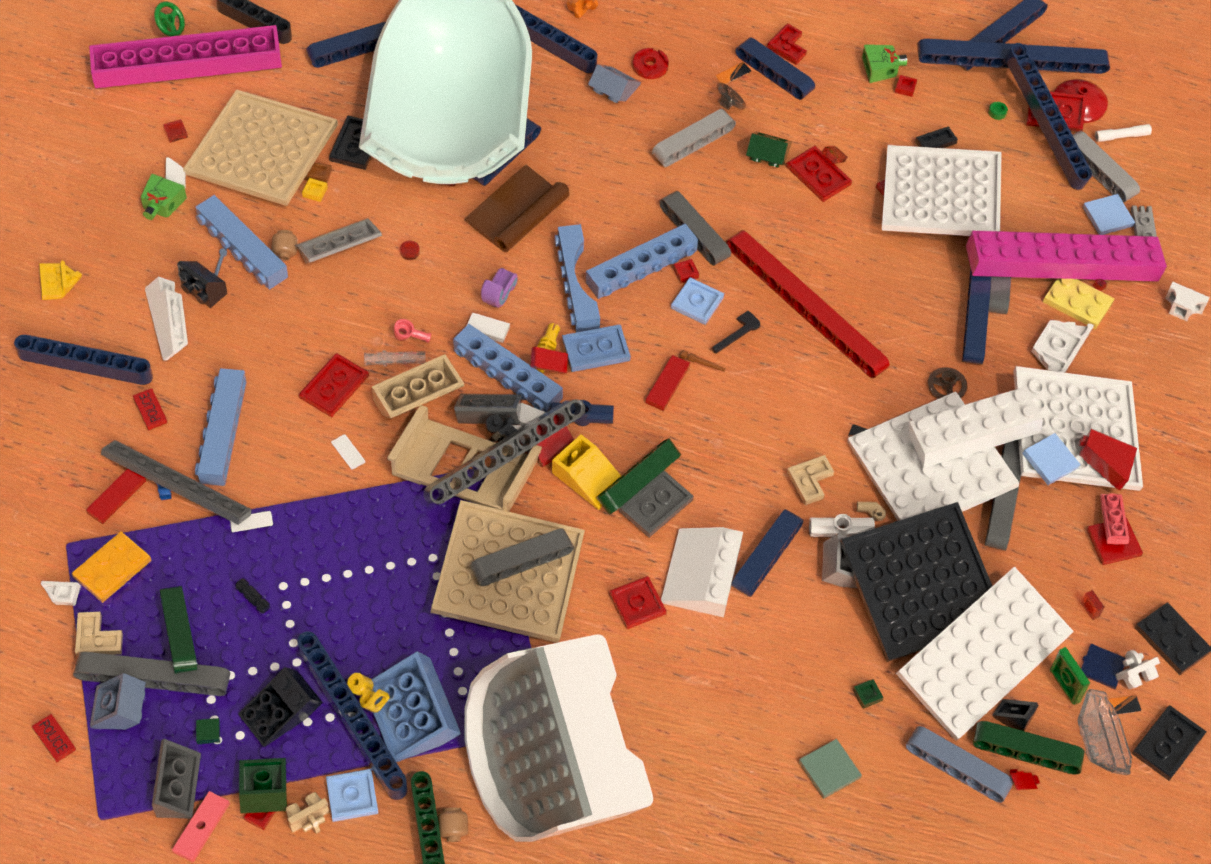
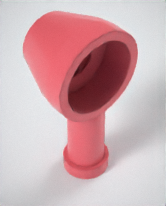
[393,319,431,343]

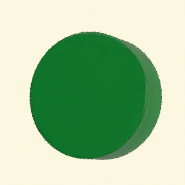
[988,102,1008,120]

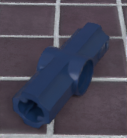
[552,400,614,426]

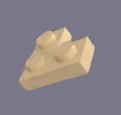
[787,455,834,505]
[75,612,123,656]

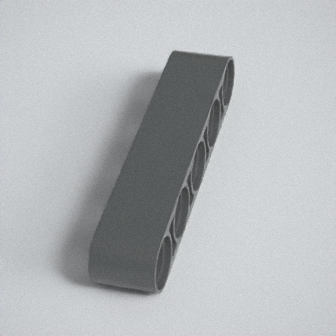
[659,191,731,266]
[989,276,1011,315]
[470,528,574,586]

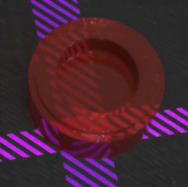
[400,240,420,260]

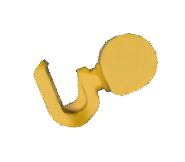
[347,673,390,713]

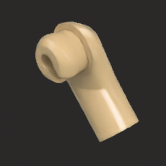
[857,501,886,521]

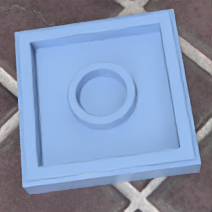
[1083,194,1135,235]
[671,278,724,325]
[1022,433,1081,485]
[326,769,378,822]

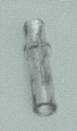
[364,350,426,367]

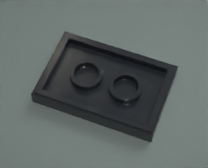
[329,116,371,170]
[1132,705,1207,781]

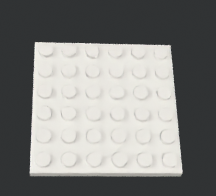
[882,145,1001,236]
[1013,366,1143,491]
[847,392,1019,521]

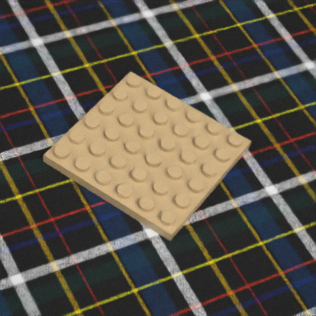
[183,89,338,206]
[431,500,585,643]

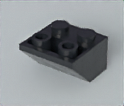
[177,261,228,308]

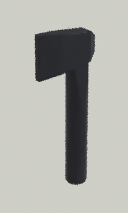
[712,311,760,354]

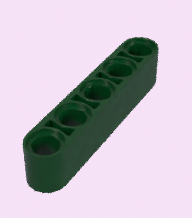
[596,438,682,515]
[160,586,198,674]
[973,721,1085,775]
[411,771,445,864]

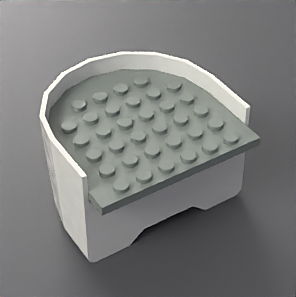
[465,635,653,842]

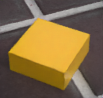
[302,178,328,202]

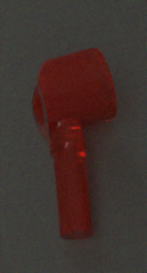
[1093,279,1107,291]

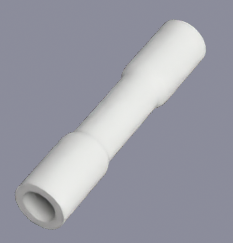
[1094,124,1152,142]

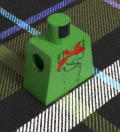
[862,45,907,83]
[141,174,187,220]

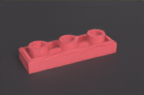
[1100,493,1129,544]
[172,791,230,862]

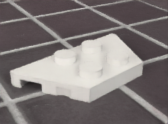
[1031,320,1094,373]

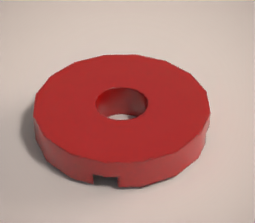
[632,48,669,79]

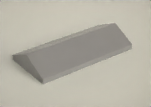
[297,218,382,264]

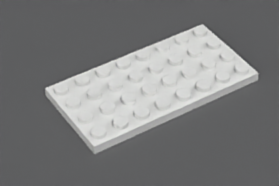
[896,567,1074,741]

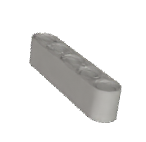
[652,109,736,167]
[1073,131,1140,202]

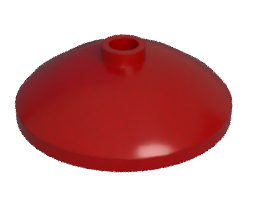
[1054,79,1108,123]

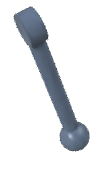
[214,248,227,276]

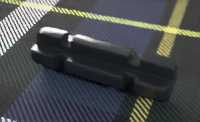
[235,578,270,613]

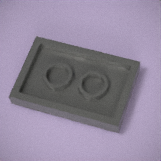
[619,471,694,538]

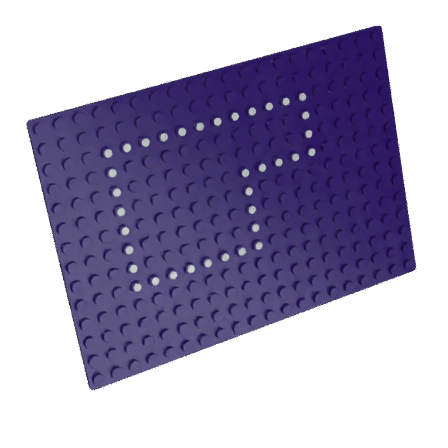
[66,469,531,820]

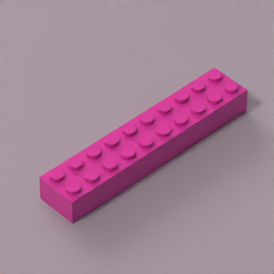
[89,25,282,88]
[966,230,1167,281]

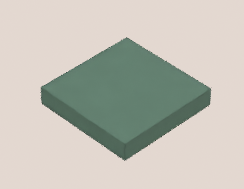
[798,739,862,799]

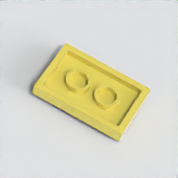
[1043,278,1114,329]

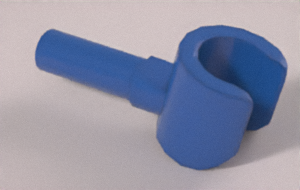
[156,483,172,500]

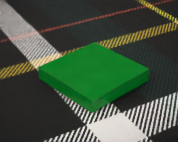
[1050,647,1090,705]

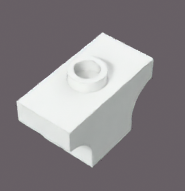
[1165,282,1210,321]

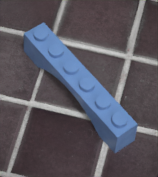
[554,224,600,333]

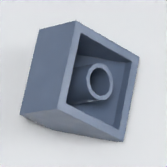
[588,64,641,103]
[90,673,146,730]

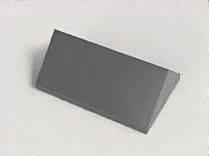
[455,394,521,425]
[152,739,201,819]

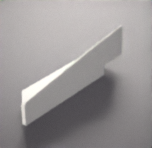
[145,276,188,361]

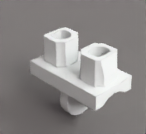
[1115,650,1160,689]

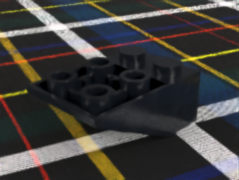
[238,667,323,747]

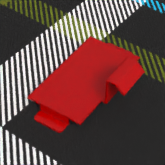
[1009,769,1040,790]

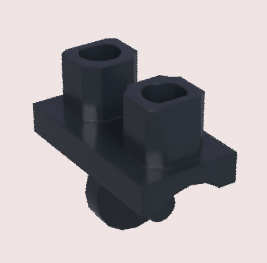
[485,415,517,442]

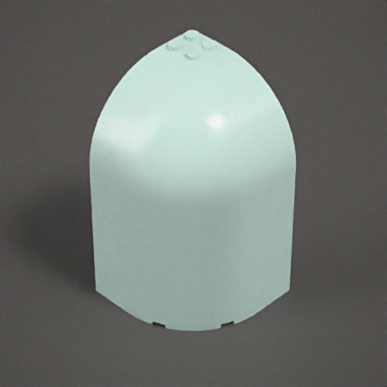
[359,0,532,184]

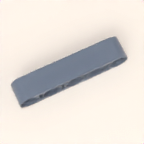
[906,726,1014,803]

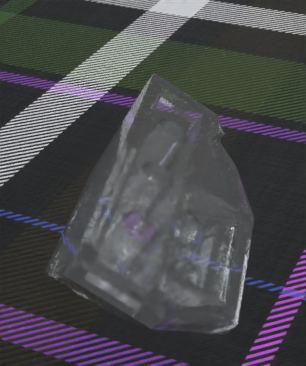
[1077,689,1132,775]

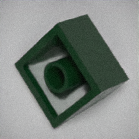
[746,131,792,167]
[239,758,287,814]

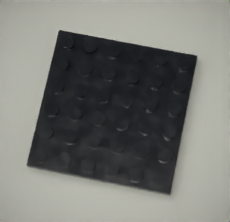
[840,502,992,662]

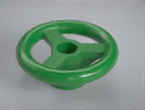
[154,1,185,37]

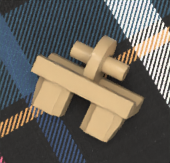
[286,792,330,834]

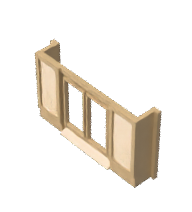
[387,405,542,512]

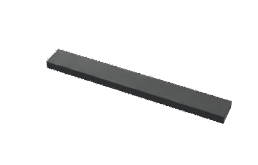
[101,440,252,525]

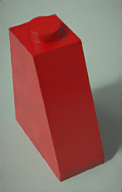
[1078,429,1137,491]

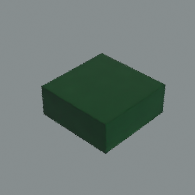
[853,679,884,709]
[196,718,220,744]

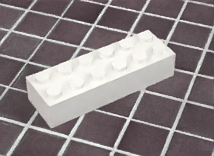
[909,387,1043,468]

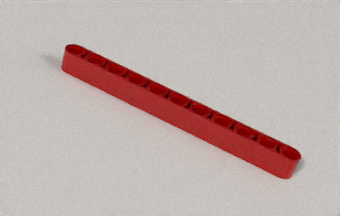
[726,230,890,378]

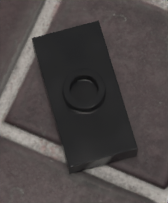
[915,126,958,148]

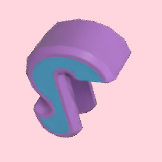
[481,268,518,308]

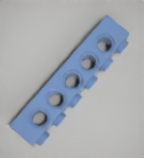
[586,224,698,299]
[453,324,563,412]

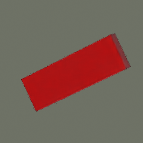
[645,355,690,411]
[86,468,146,524]

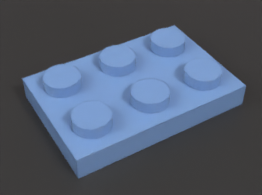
[562,324,631,372]

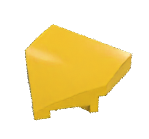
[39,260,82,300]

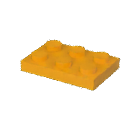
[72,531,152,603]

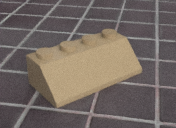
[372,354,464,419]

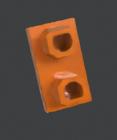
[566,0,598,18]

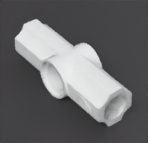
[809,514,875,537]

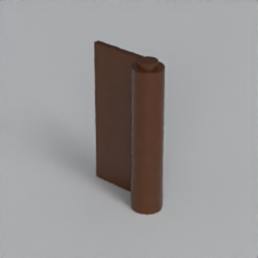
[465,165,570,252]

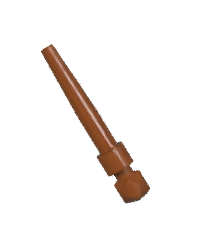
[680,350,726,372]

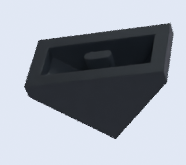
[992,699,1039,731]

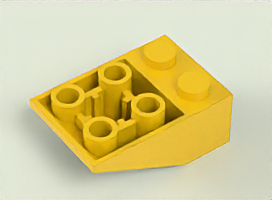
[552,435,621,510]

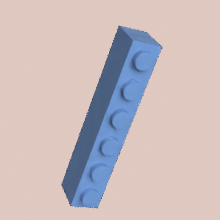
[196,195,288,290]
[195,368,247,486]

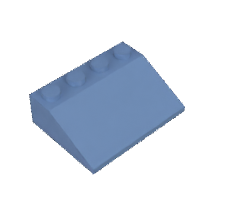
[372,651,461,762]

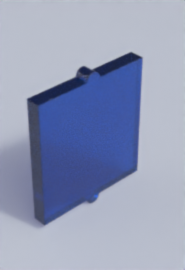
[1081,644,1126,689]

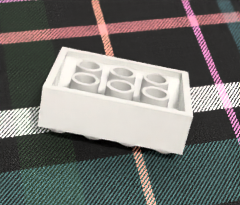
[661,527,743,617]

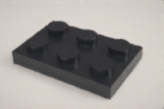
[1135,602,1211,675]

